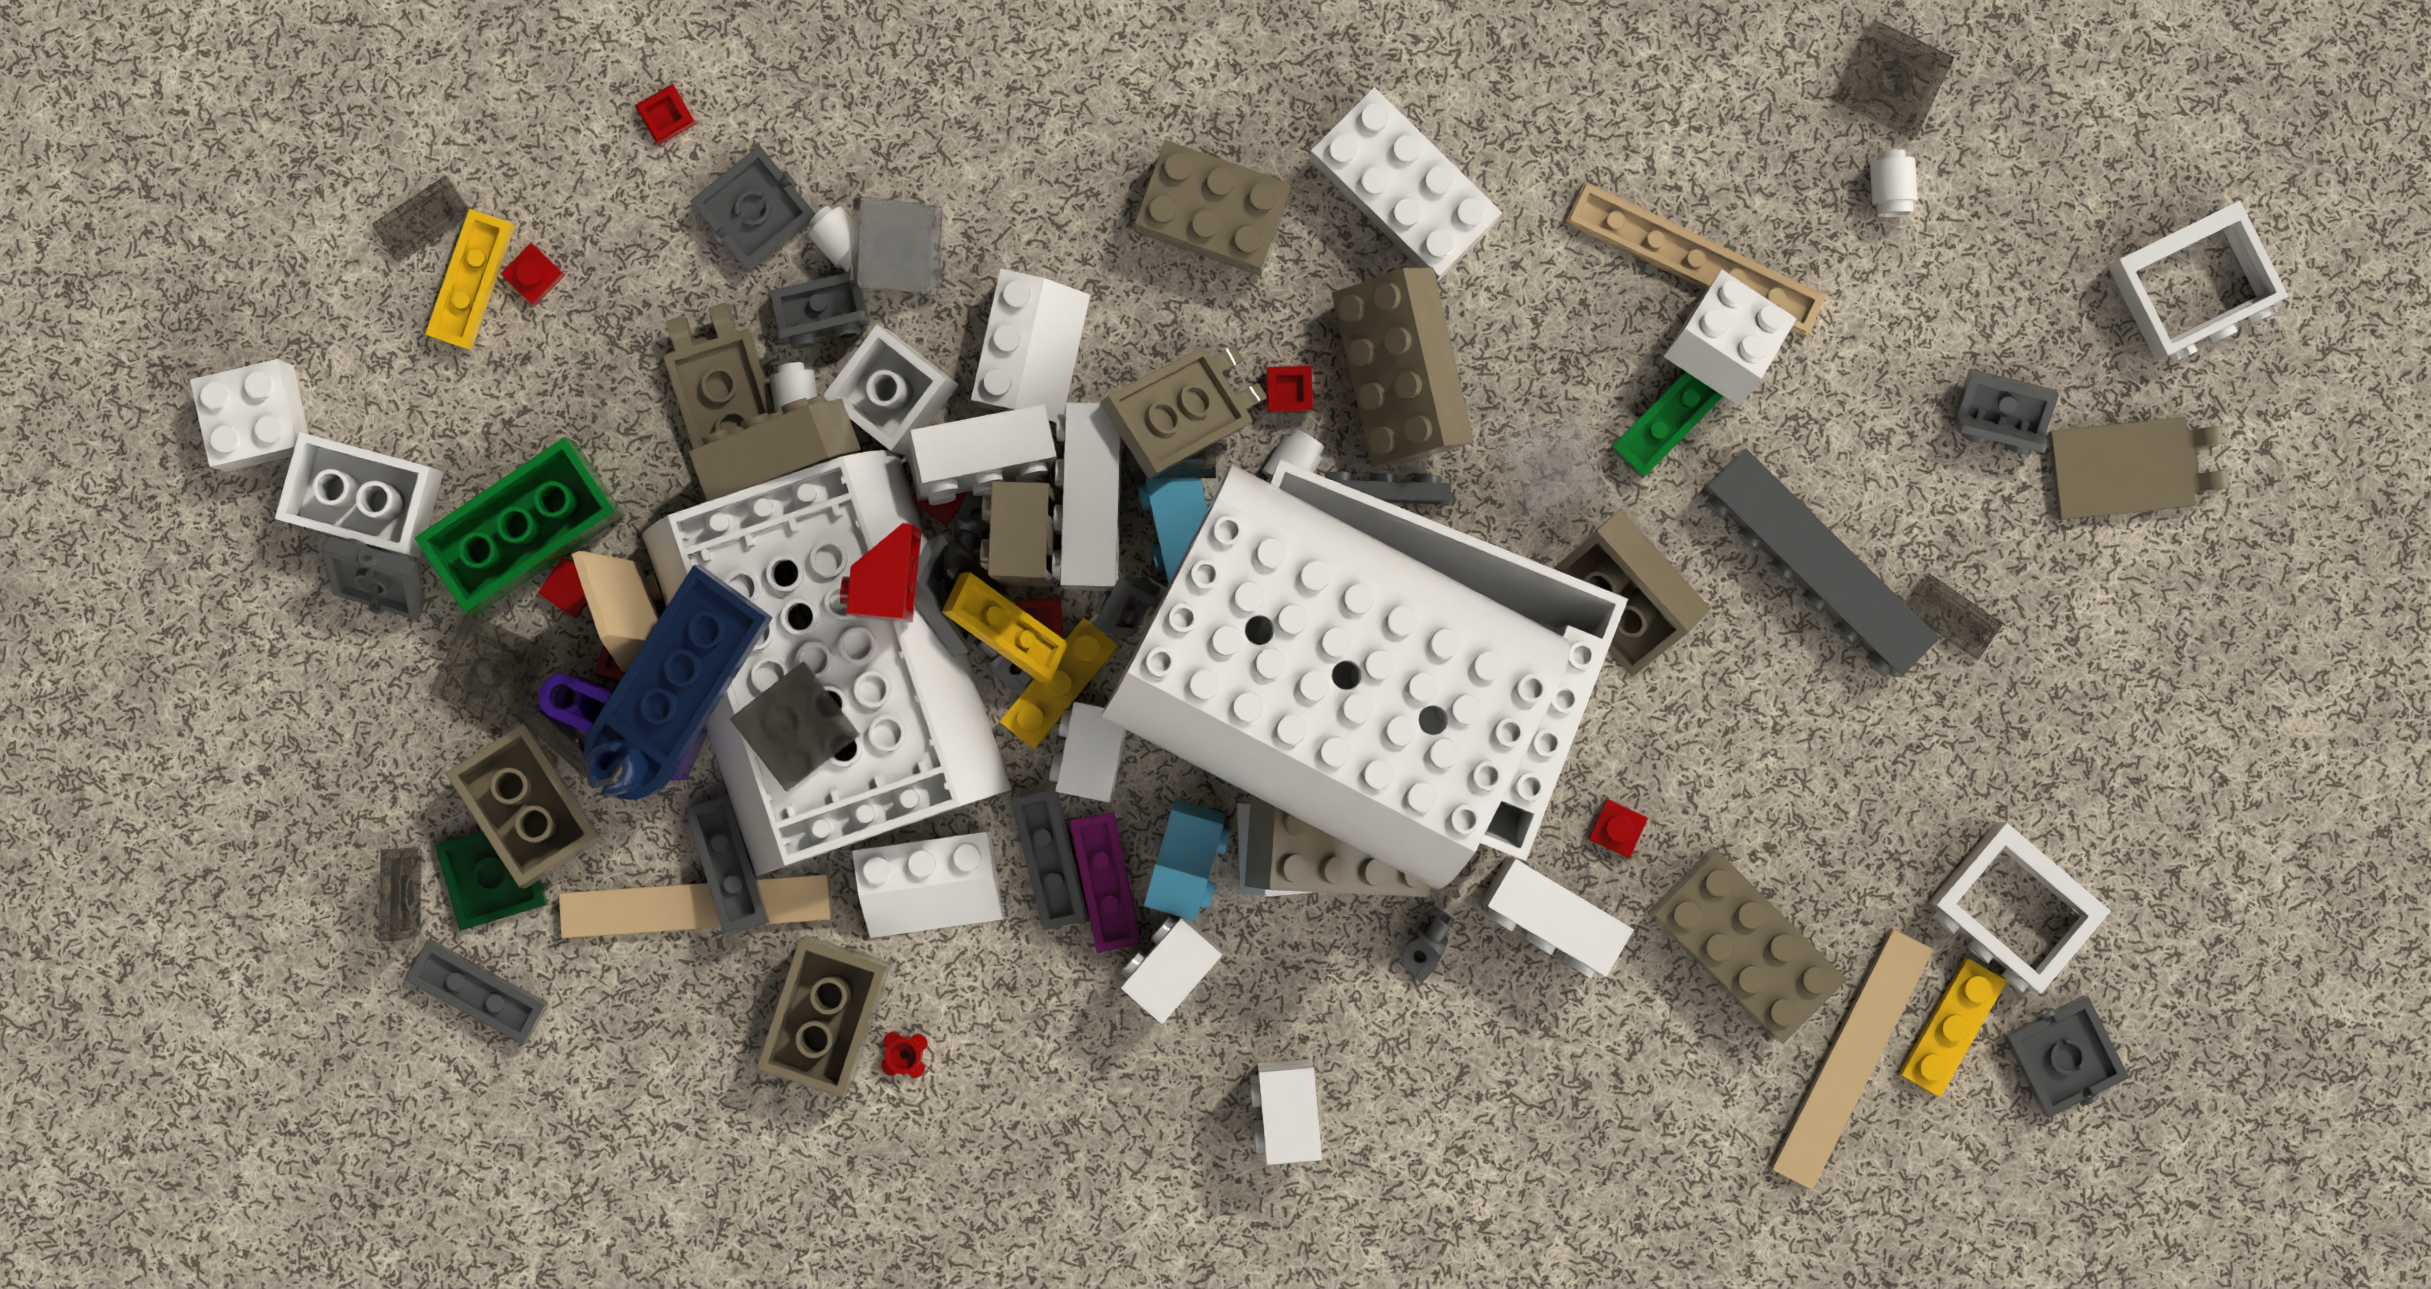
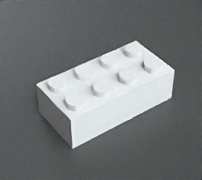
[1310,87,1502,282]
[1052,402,1122,591]

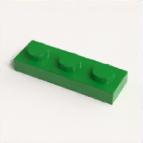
[1610,371,1724,479]

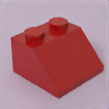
[840,523,922,623]

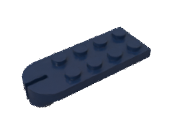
[584,565,773,800]

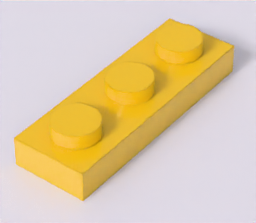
[425,209,515,351]
[942,572,1068,683]
[999,617,1119,750]
[1898,957,2007,1098]

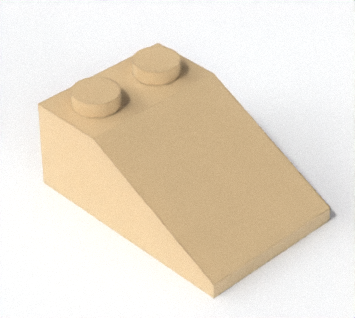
[572,551,663,672]

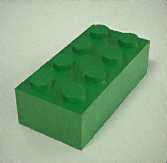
[414,437,626,615]

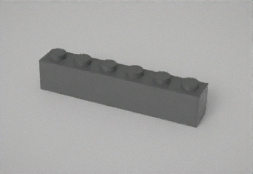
[1703,449,1940,677]

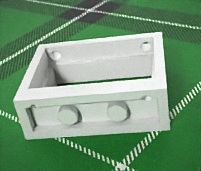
[2108,201,2289,363]
[1928,822,2111,994]

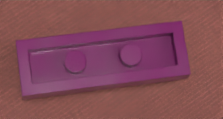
[1070,812,1141,953]

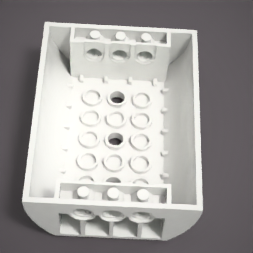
[1101,464,1570,889]

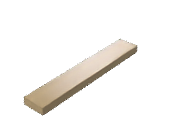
[1565,181,1826,337]
[559,874,832,938]
[1770,928,1934,1190]

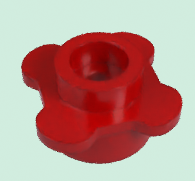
[881,1031,928,1078]

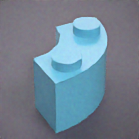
[1137,455,1207,583]
[1144,799,1231,921]

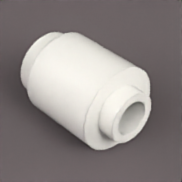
[1870,150,1918,218]
[808,206,874,273]
[770,362,818,412]
[1262,428,1325,483]

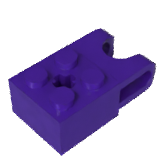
[539,674,708,781]

